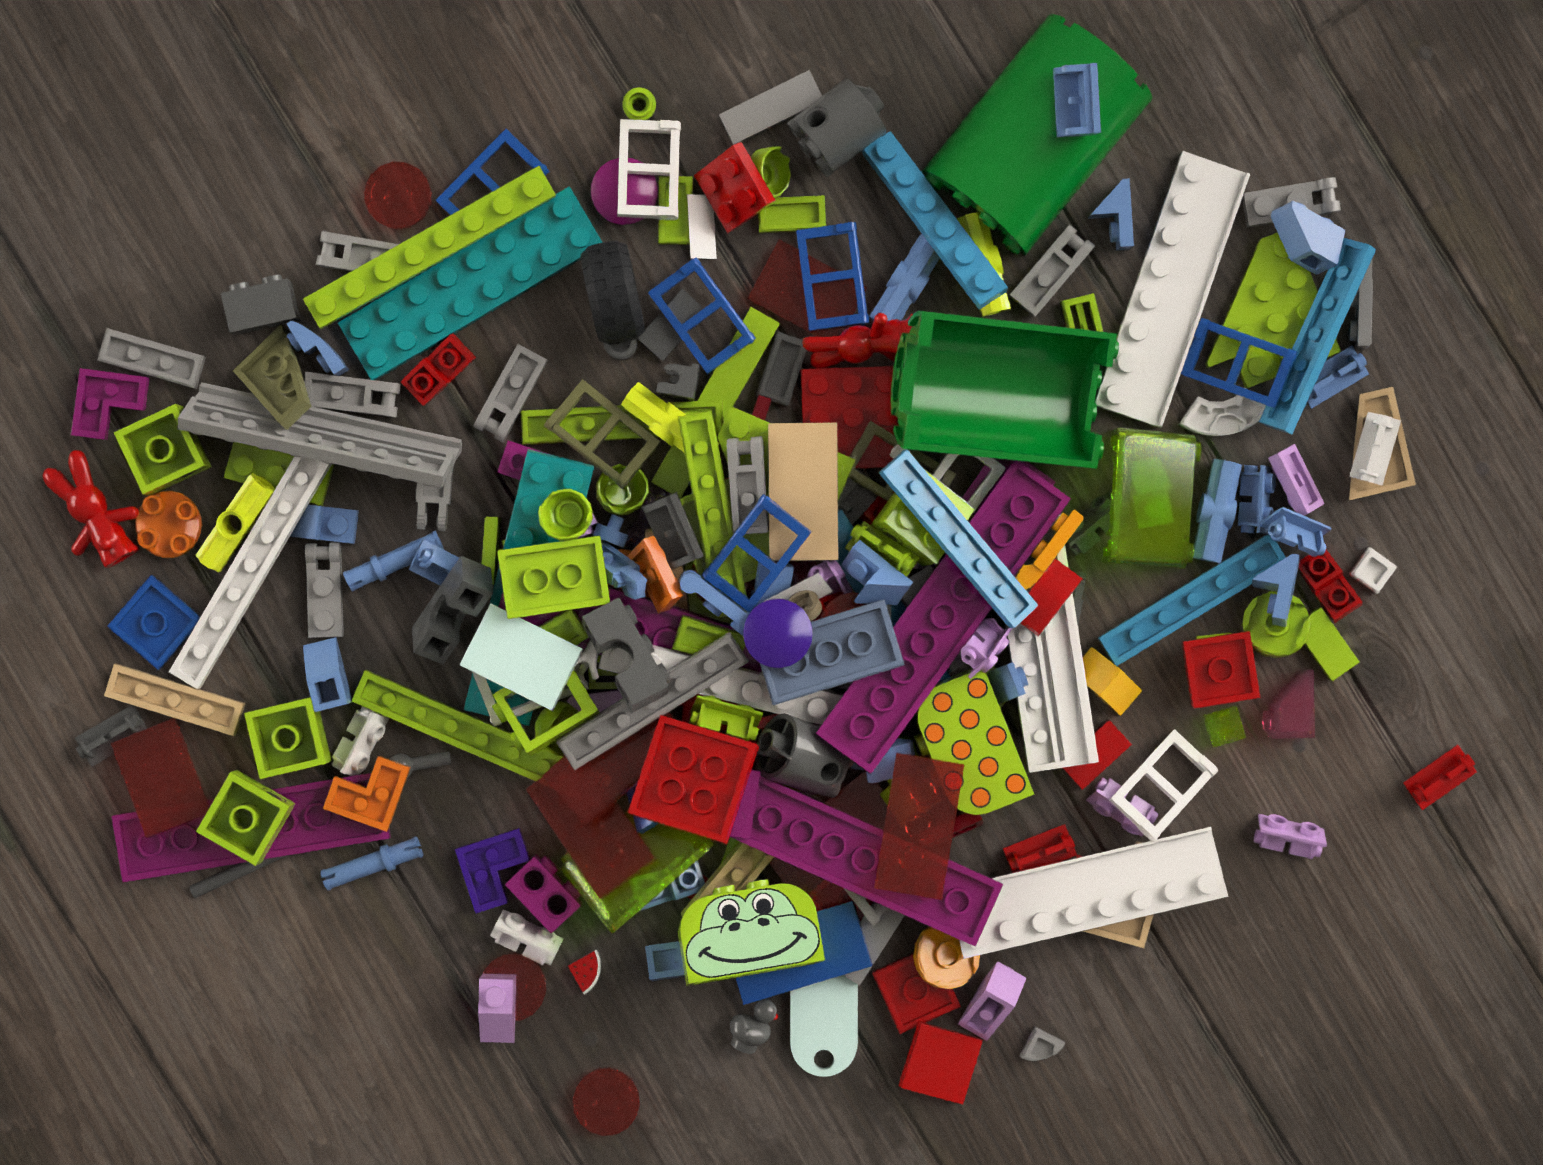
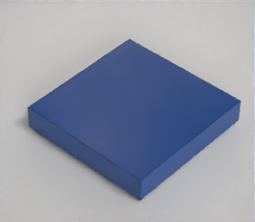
[107,575,201,670]

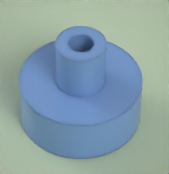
[593,514,629,548]

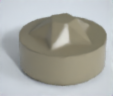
[788,590,822,622]

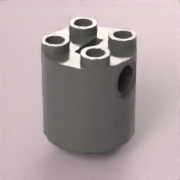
[787,78,887,178]
[755,713,854,798]

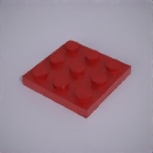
[801,366,899,469]
[628,715,759,845]

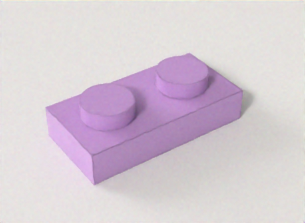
[1268,444,1325,516]

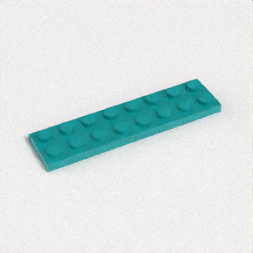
[338,186,603,380]
[464,449,594,726]

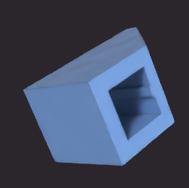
[1271,201,1345,275]
[303,637,352,712]

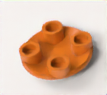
[135,491,202,558]

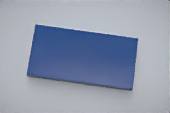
[736,901,873,1005]

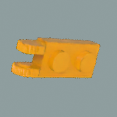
[1015,510,1084,590]

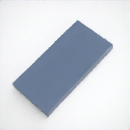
[760,600,905,706]

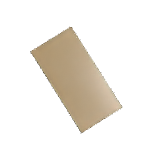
[768,423,839,561]

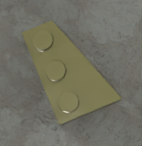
[233,324,311,430]

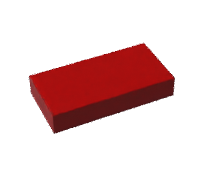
[1062,719,1132,790]

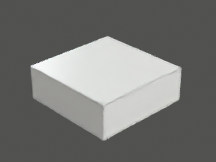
[1349,547,1397,594]

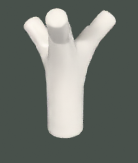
[576,640,599,680]

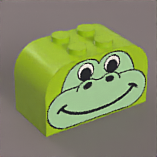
[678,879,825,986]

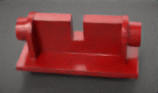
[1403,744,1477,810]
[1002,824,1077,873]

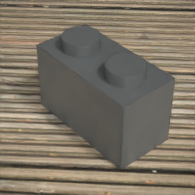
[221,274,301,335]

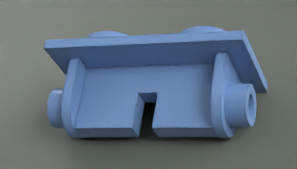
[1307,346,1369,409]
[1238,465,1276,534]
[1259,507,1331,557]
[409,539,459,586]

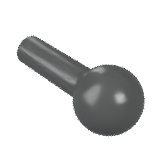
[390,751,451,778]

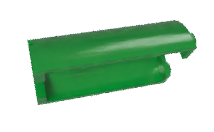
[921,14,1152,256]
[891,311,1119,469]

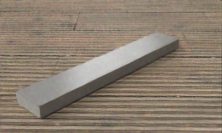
[556,632,748,770]

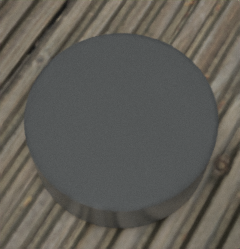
[604,339,638,360]

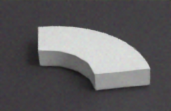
[1178,388,1266,436]

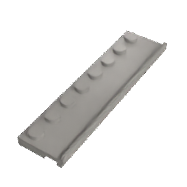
[178,382,462,488]

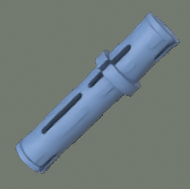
[343,530,444,592]
[320,836,423,890]

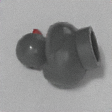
[729,999,778,1054]

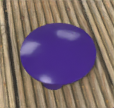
[743,599,813,668]

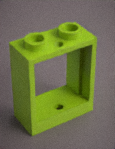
[492,670,600,756]

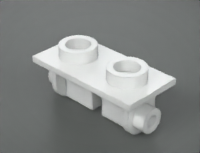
[1349,412,1401,485]
[332,706,389,776]
[490,909,563,966]

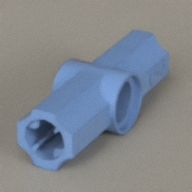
[869,234,940,321]
[1191,459,1242,564]

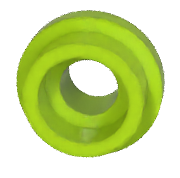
[622,87,656,120]

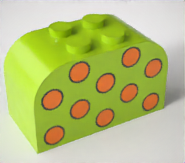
[914,668,1035,815]

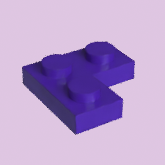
[455,828,530,914]

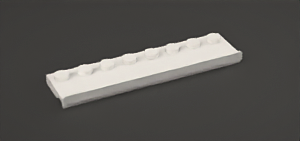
[1095,151,1250,428]
[1005,515,1099,773]
[959,827,1228,959]

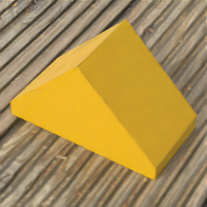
[1083,647,1142,716]

